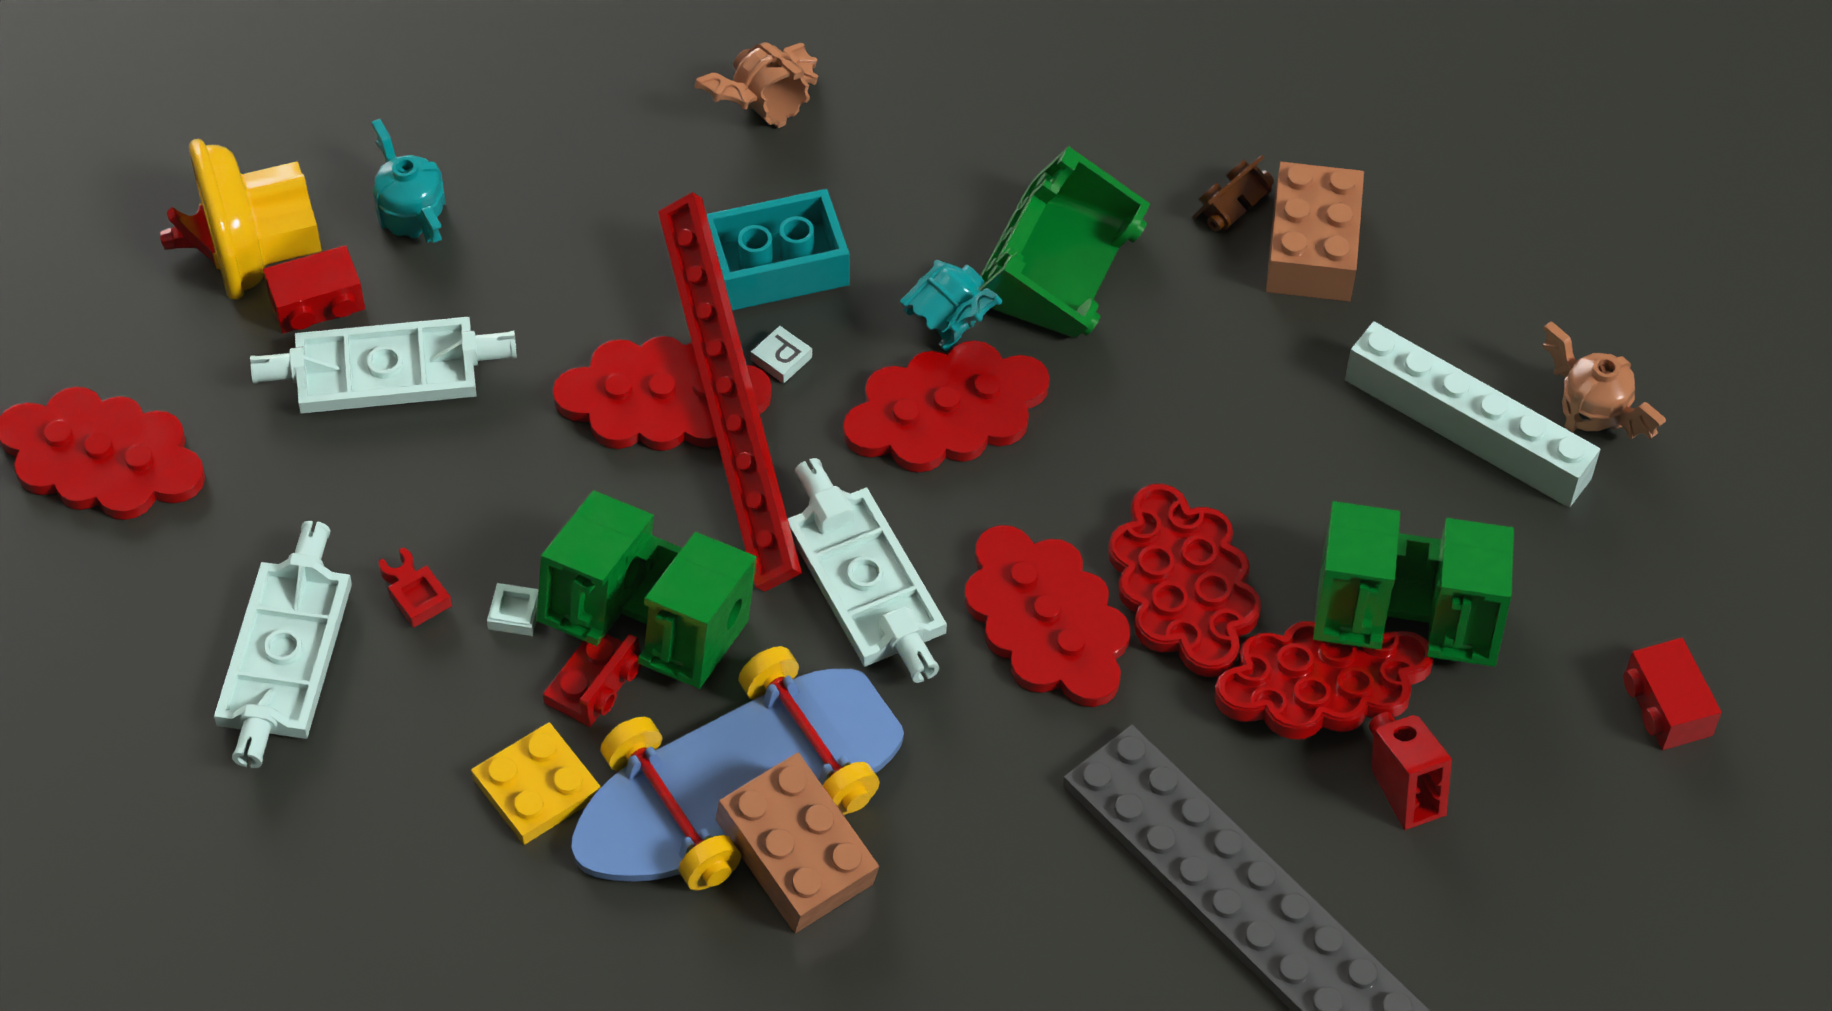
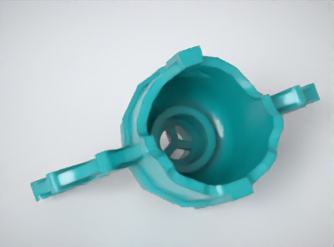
[371,118,446,243]
[899,259,1002,351]

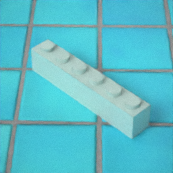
[1345,321,1601,508]

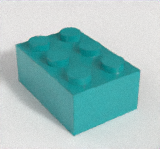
[707,189,850,310]

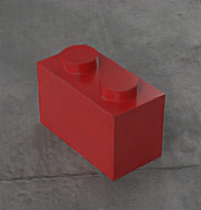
[263,245,365,334]
[1623,637,1722,751]

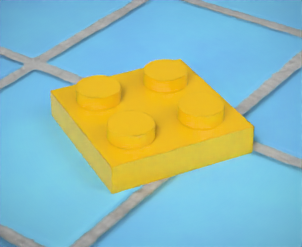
[471,722,601,845]

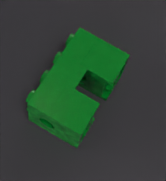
[536,490,757,689]
[1313,501,1514,667]

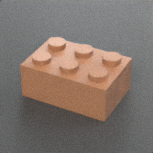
[1266,161,1364,302]
[715,752,879,934]

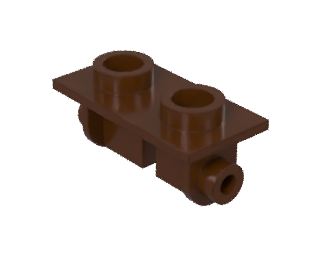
[1192,155,1274,232]

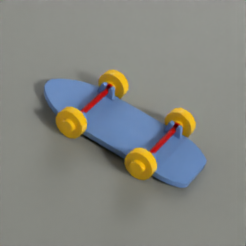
[571,646,904,890]

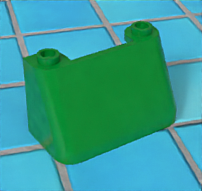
[979,146,1150,338]

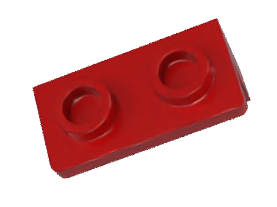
[543,634,641,727]

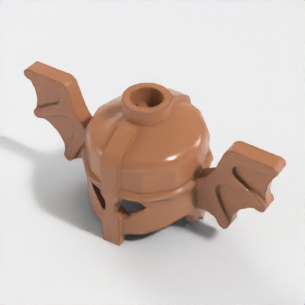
[694,42,818,128]
[1542,321,1666,439]

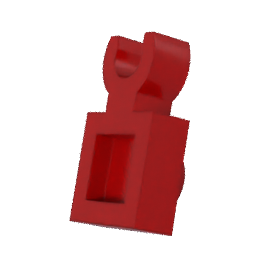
[378,547,452,628]

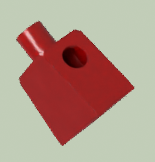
[1369,712,1452,831]

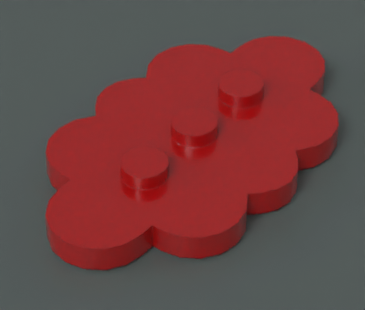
[553,336,772,451]
[843,340,1050,473]
[0,386,205,520]
[1108,484,1261,677]
[964,525,1130,707]
[1214,621,1434,740]

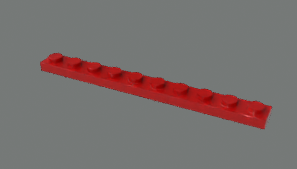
[658,192,802,592]

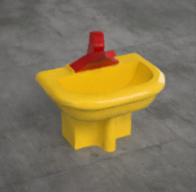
[160,139,322,300]

